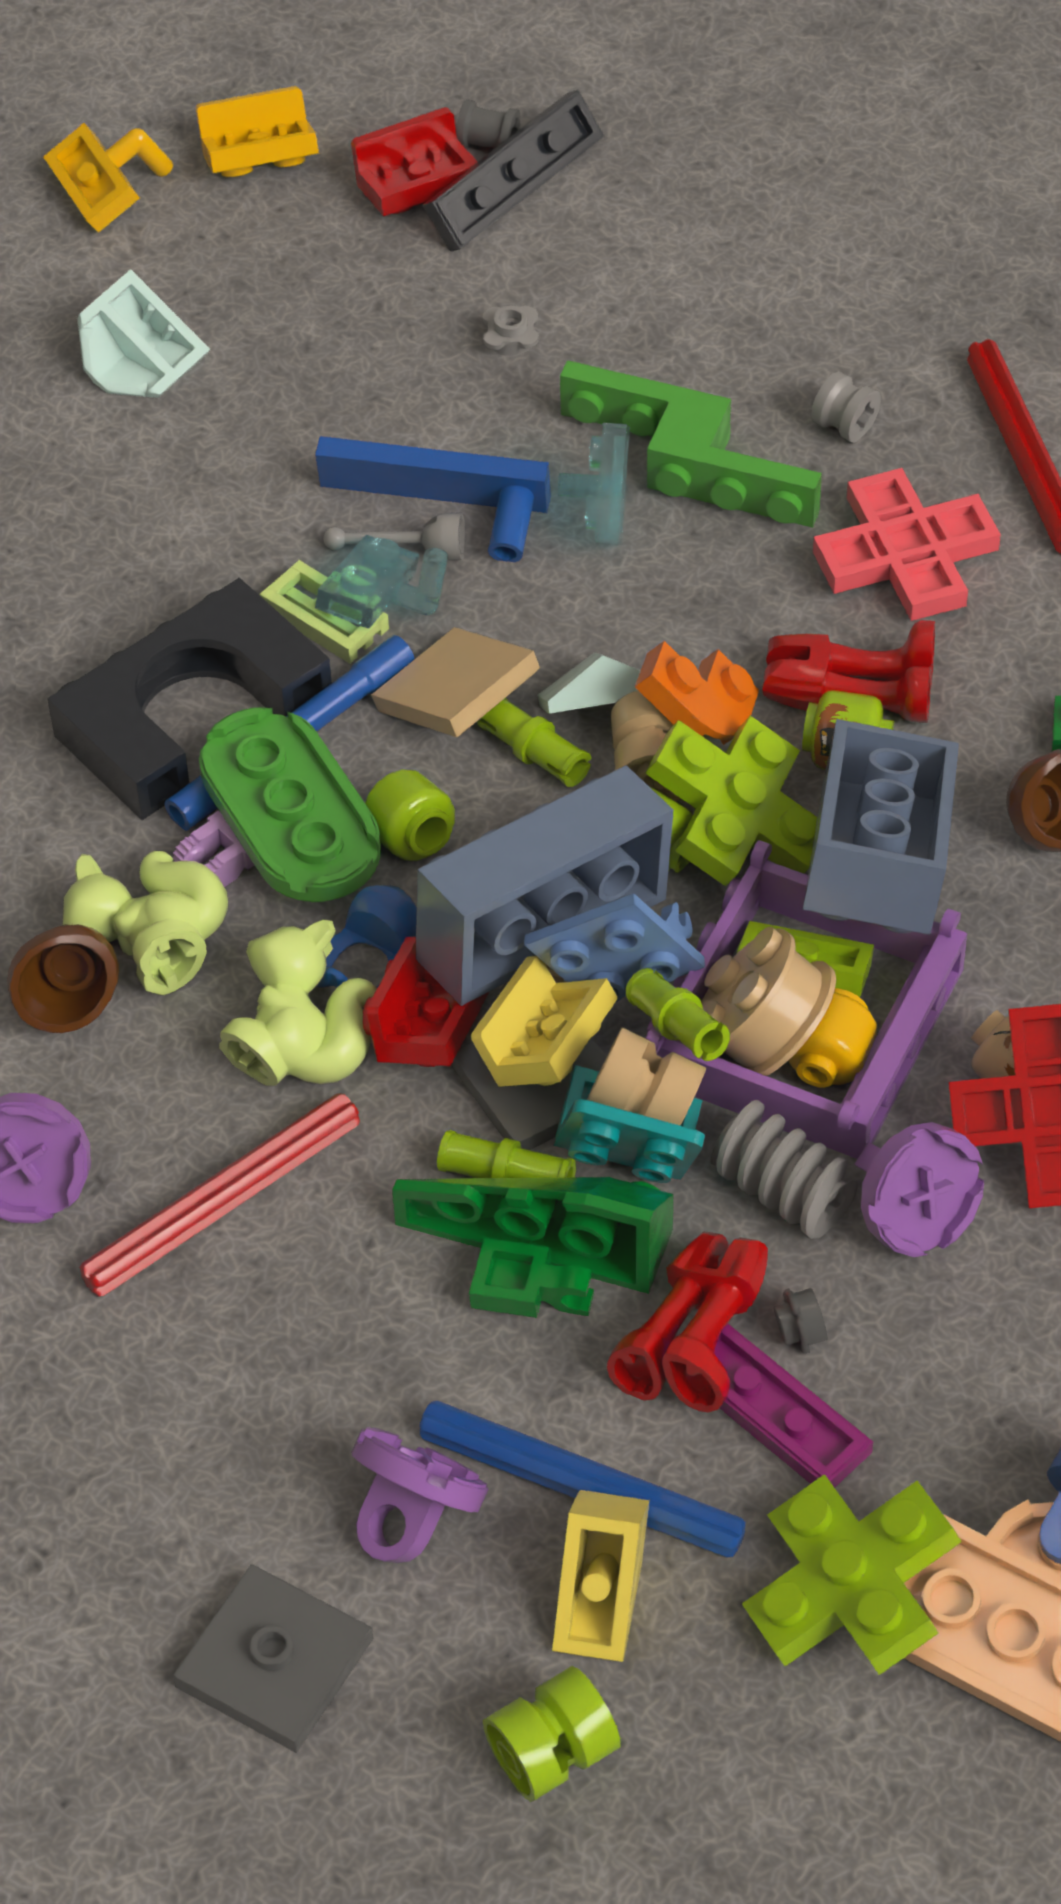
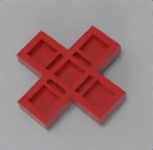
[948,1004,1061,1209]

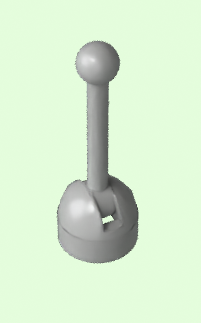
[323,513,465,560]

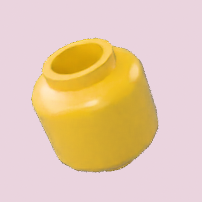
[788,988,877,1088]

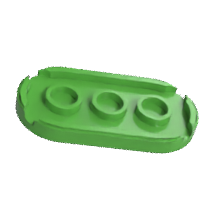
[199,707,381,902]

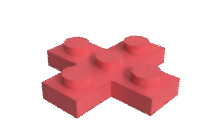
[813,468,1001,621]

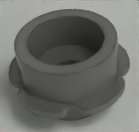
[774,1288,828,1354]

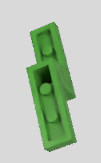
[560,360,822,528]

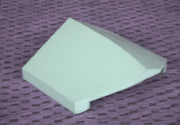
[77,269,210,398]
[538,653,641,714]

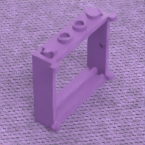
[646,840,967,1159]

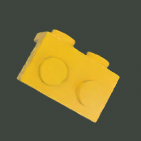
[196,86,319,177]

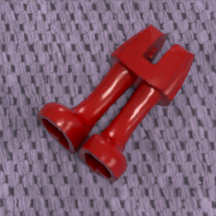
[762,620,935,723]
[607,1231,768,1412]

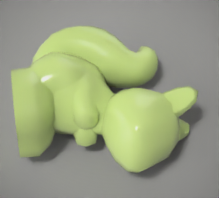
[62,851,228,995]
[219,920,377,1086]

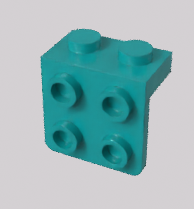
[553,1065,705,1183]

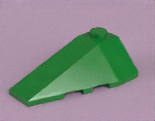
[392,1177,674,1294]

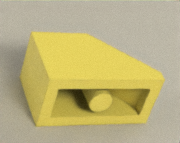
[552,1490,650,1662]

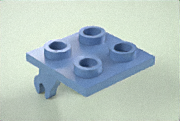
[524,893,705,1002]

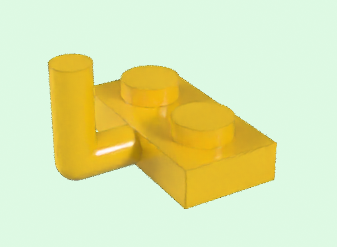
[43,123,173,233]

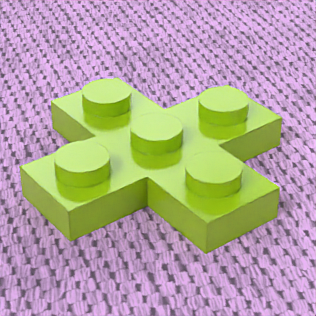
[645,715,817,886]
[742,1474,962,1675]

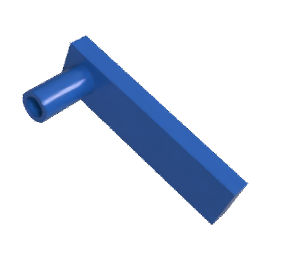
[315,436,551,562]

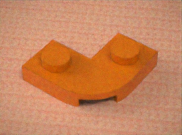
[635,641,759,745]

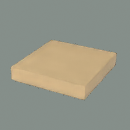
[371,627,540,737]

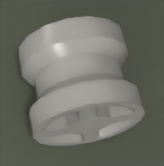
[811,371,881,443]

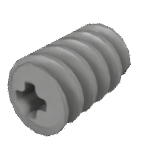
[711,1100,858,1239]

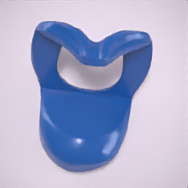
[316,885,417,1009]

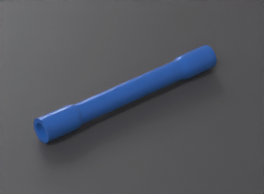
[165,635,415,831]

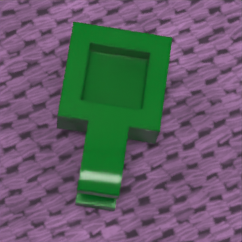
[469,1237,594,1318]

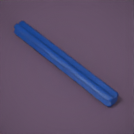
[419,1401,745,1557]

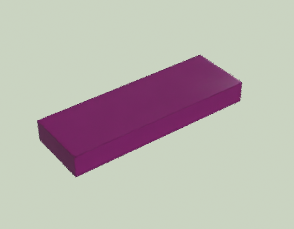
[715,1323,873,1488]

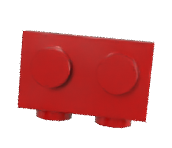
[351,107,477,217]
[363,937,490,1067]

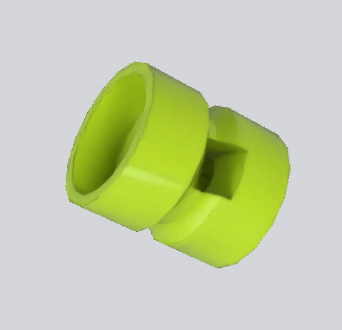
[483,1665,621,1802]

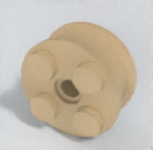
[701,927,836,1076]

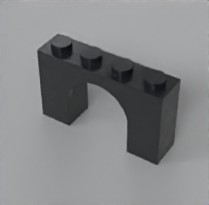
[47,577,332,820]

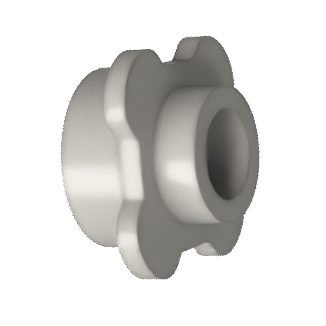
[483,306,539,356]

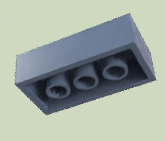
[803,719,959,935]
[416,765,674,1006]

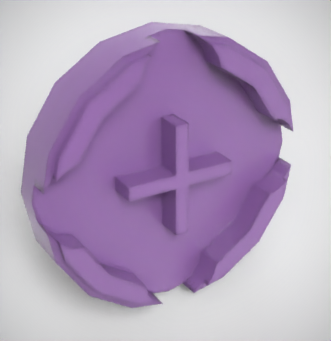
[0,1093,91,1223]
[854,1122,984,1257]
[351,1427,489,1563]

